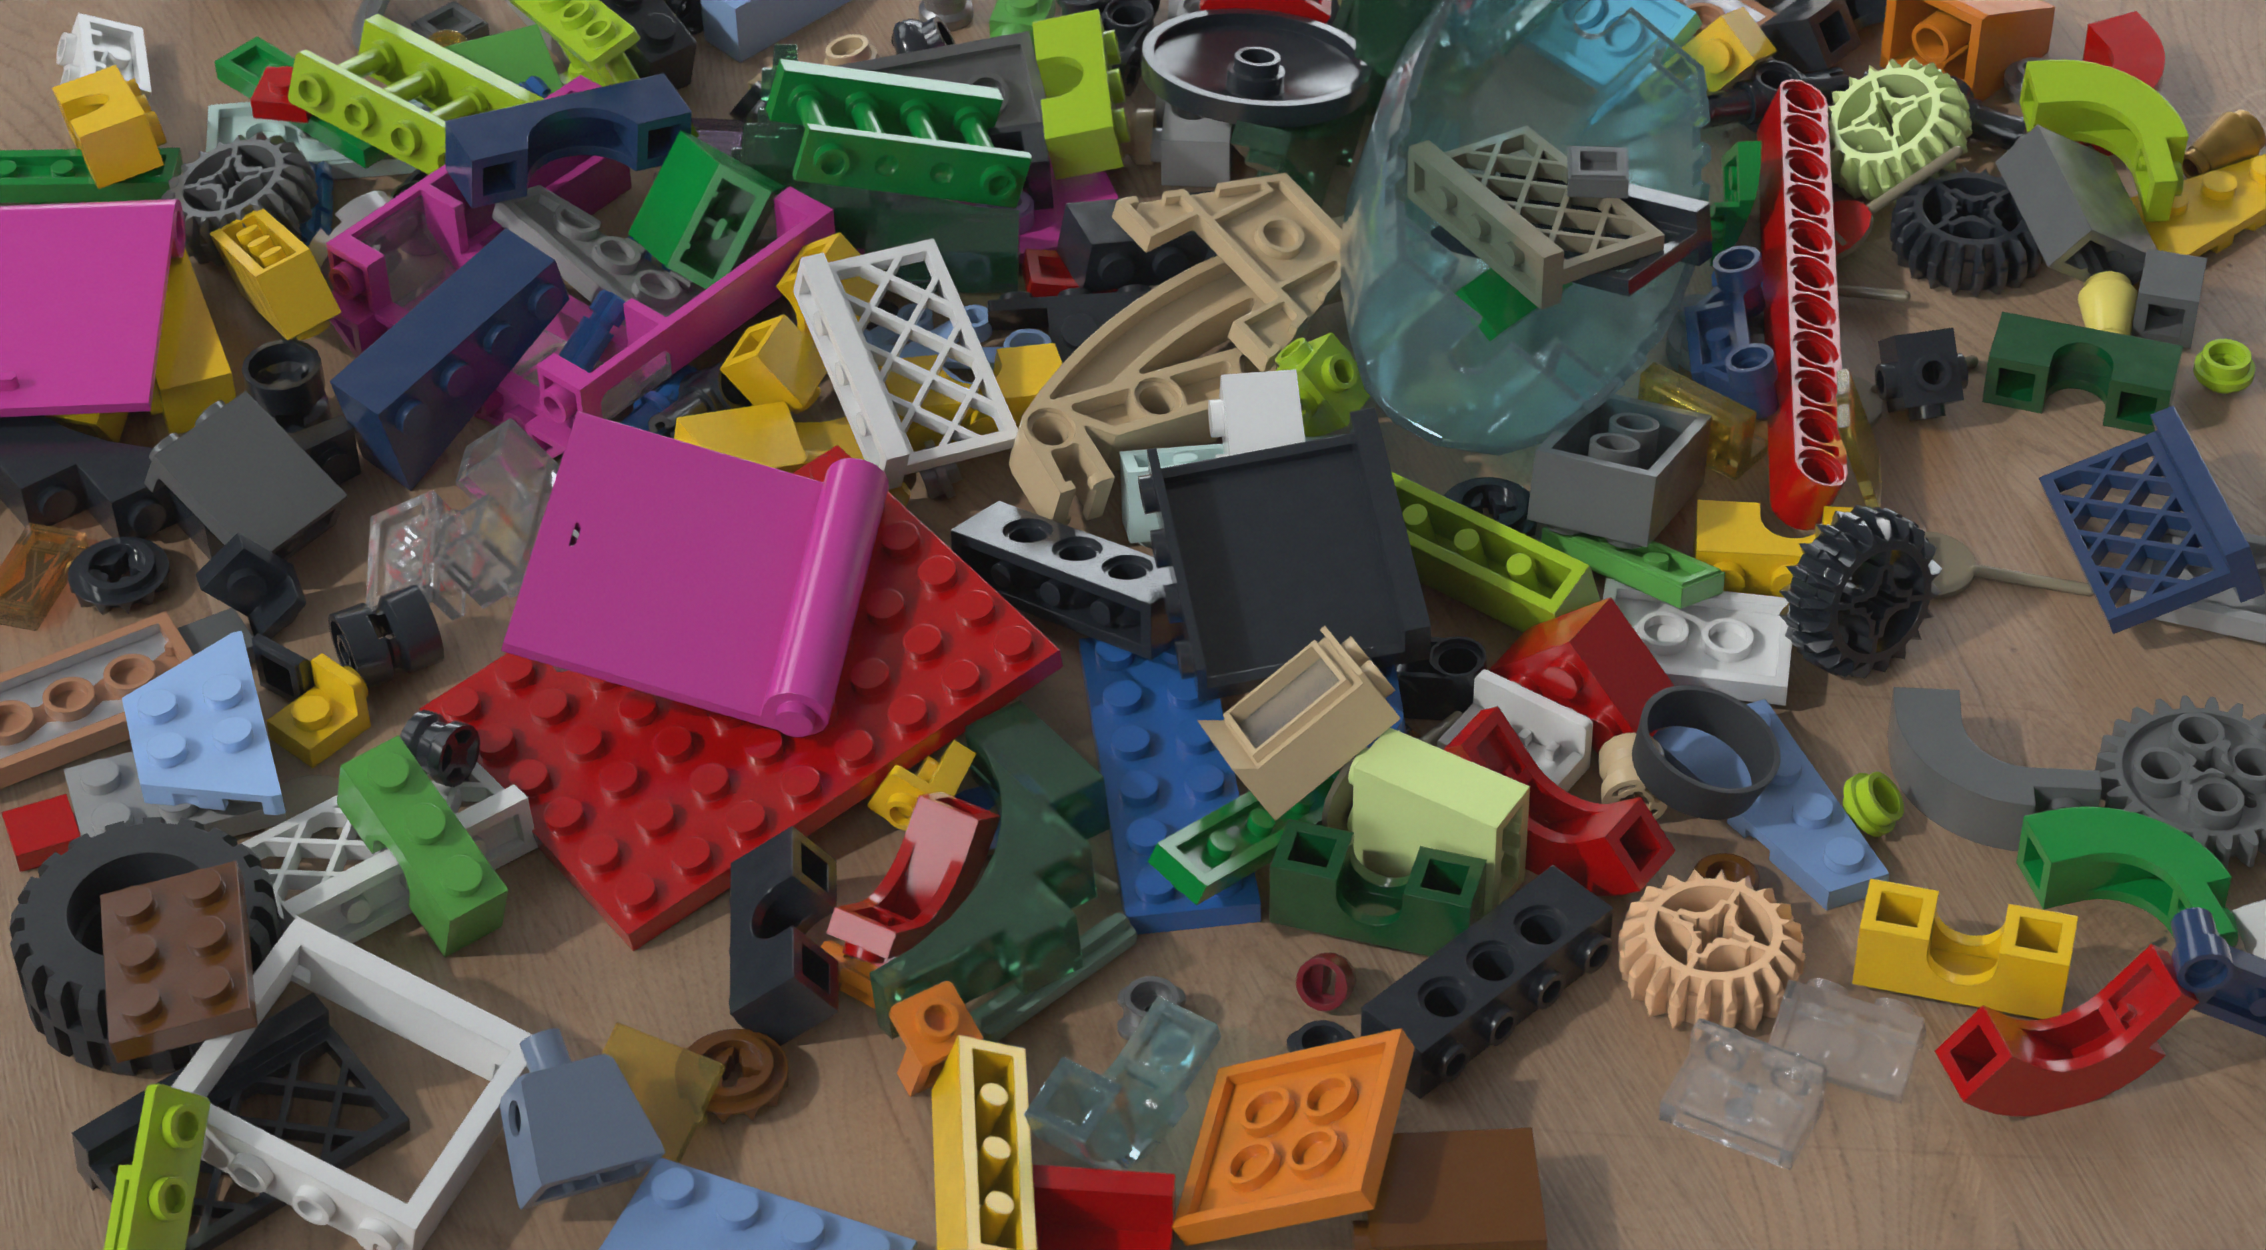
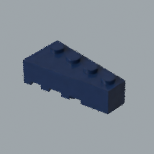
[330,228,570,491]

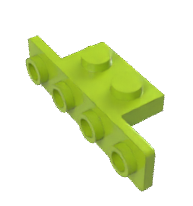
[104,1084,210,1250]

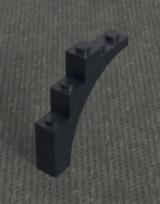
[0,415,362,560]

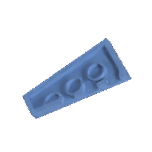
[1652,699,1889,910]
[599,1157,918,1250]

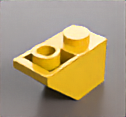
[1638,6,1777,128]

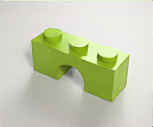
[1032,9,1131,180]

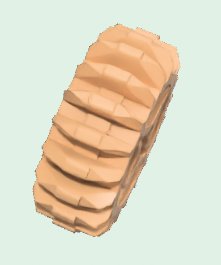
[1618,869,1805,1037]

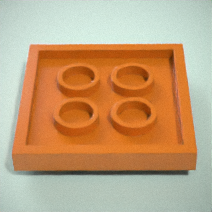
[1172,1028,1415,1246]

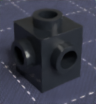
[1875,327,1968,421]

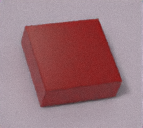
[1,794,81,872]

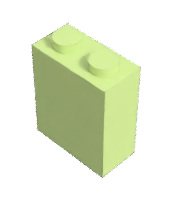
[1347,728,1530,916]

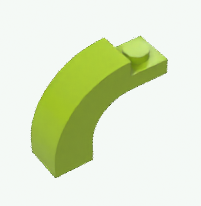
[2019,59,2189,222]

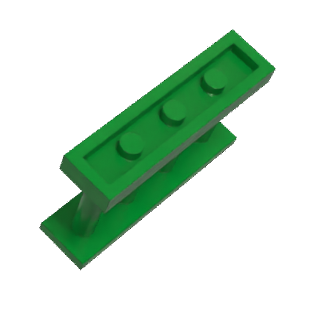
[766,59,1032,208]

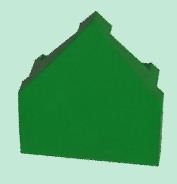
[1709,141,1761,266]

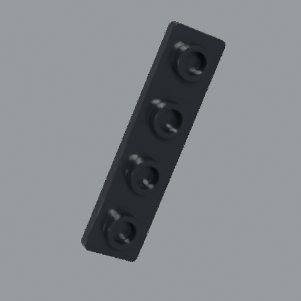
[987,284,1152,364]

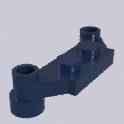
[1684,246,1779,419]
[2171,907,2266,1037]

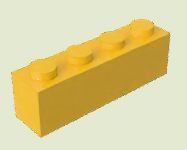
[209,208,342,340]
[149,248,236,435]
[931,1035,1037,1250]

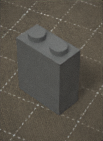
[1995,125,2157,286]

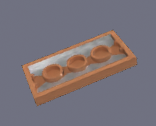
[0,611,194,789]

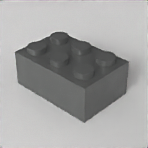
[1527,390,1712,549]

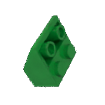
[628,130,785,289]

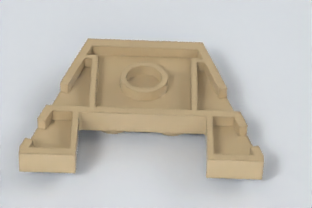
[1112,173,1363,372]

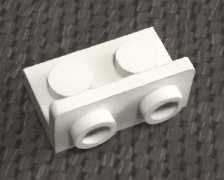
[56,13,152,100]

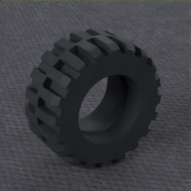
[9,817,283,1076]

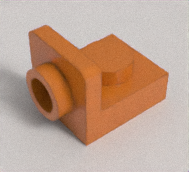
[889,981,983,1097]

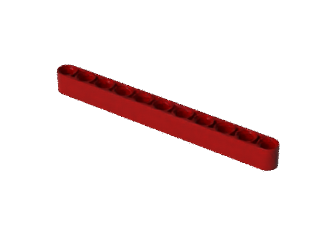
[1757,79,1848,531]

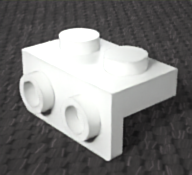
[1437,669,1593,792]

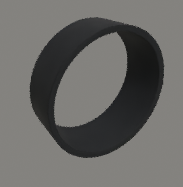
[1632,685,1781,820]

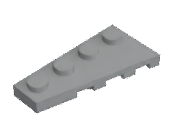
[492,185,702,327]

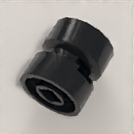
[242,340,332,434]
[328,584,444,689]

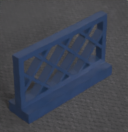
[2038,405,2265,634]

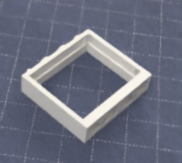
[172,916,532,1250]

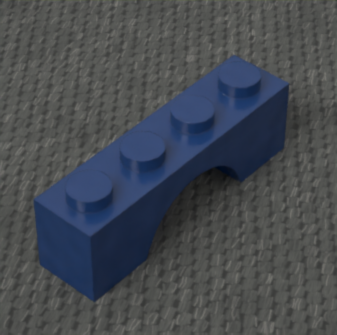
[445,73,692,209]

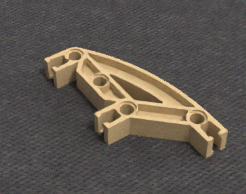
[1009,212,1383,525]

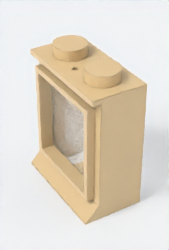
[1197,626,1401,821]

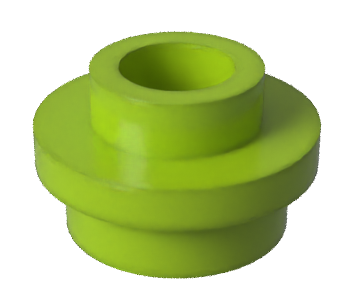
[2193,339,2256,394]
[1843,772,1904,837]

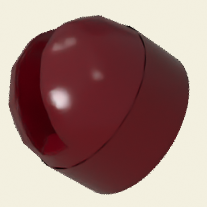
[1296,952,1357,1011]

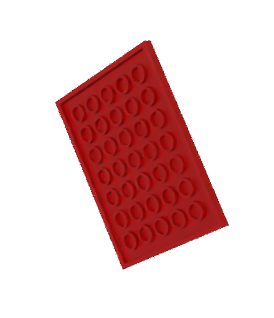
[419,445,1063,951]

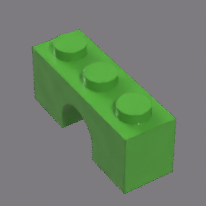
[337,735,508,958]

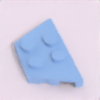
[122,631,286,815]

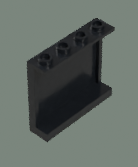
[1138,407,1431,702]

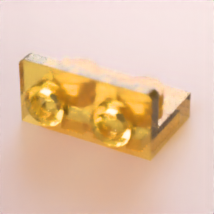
[1638,362,1768,481]

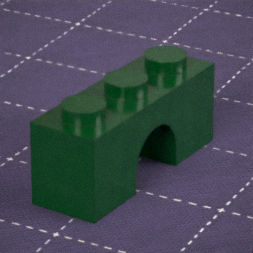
[1982,311,2183,434]
[1270,819,1487,956]

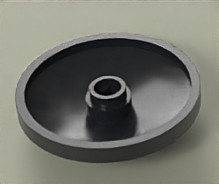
[1141,8,1373,127]

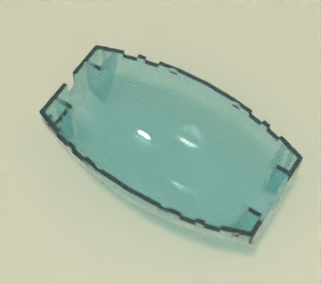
[1340,0,1711,456]

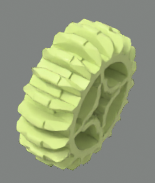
[1828,57,1973,204]

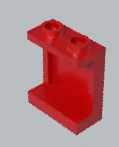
[1032,1164,1176,1250]

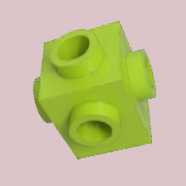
[1275,332,1377,437]

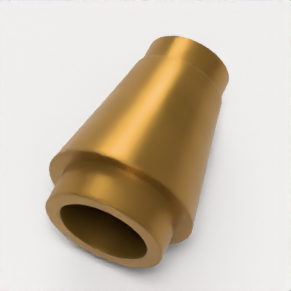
[2182,110,2266,179]

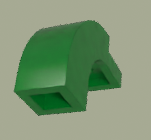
[2016,807,2238,947]

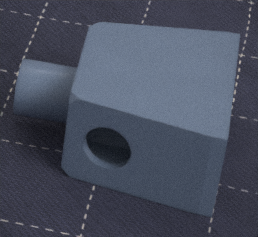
[500,1028,665,1210]

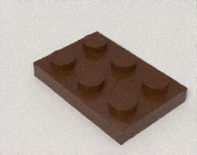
[100,861,258,1063]

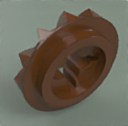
[676,1029,789,1125]

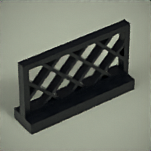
[1431,173,1713,297]
[72,992,410,1250]

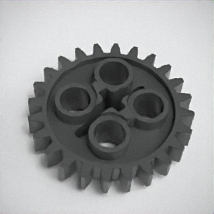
[2095,695,2266,870]

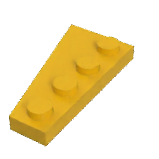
[2131,154,2266,293]

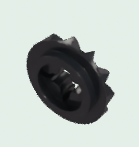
[1444,477,1537,536]
[68,537,171,615]

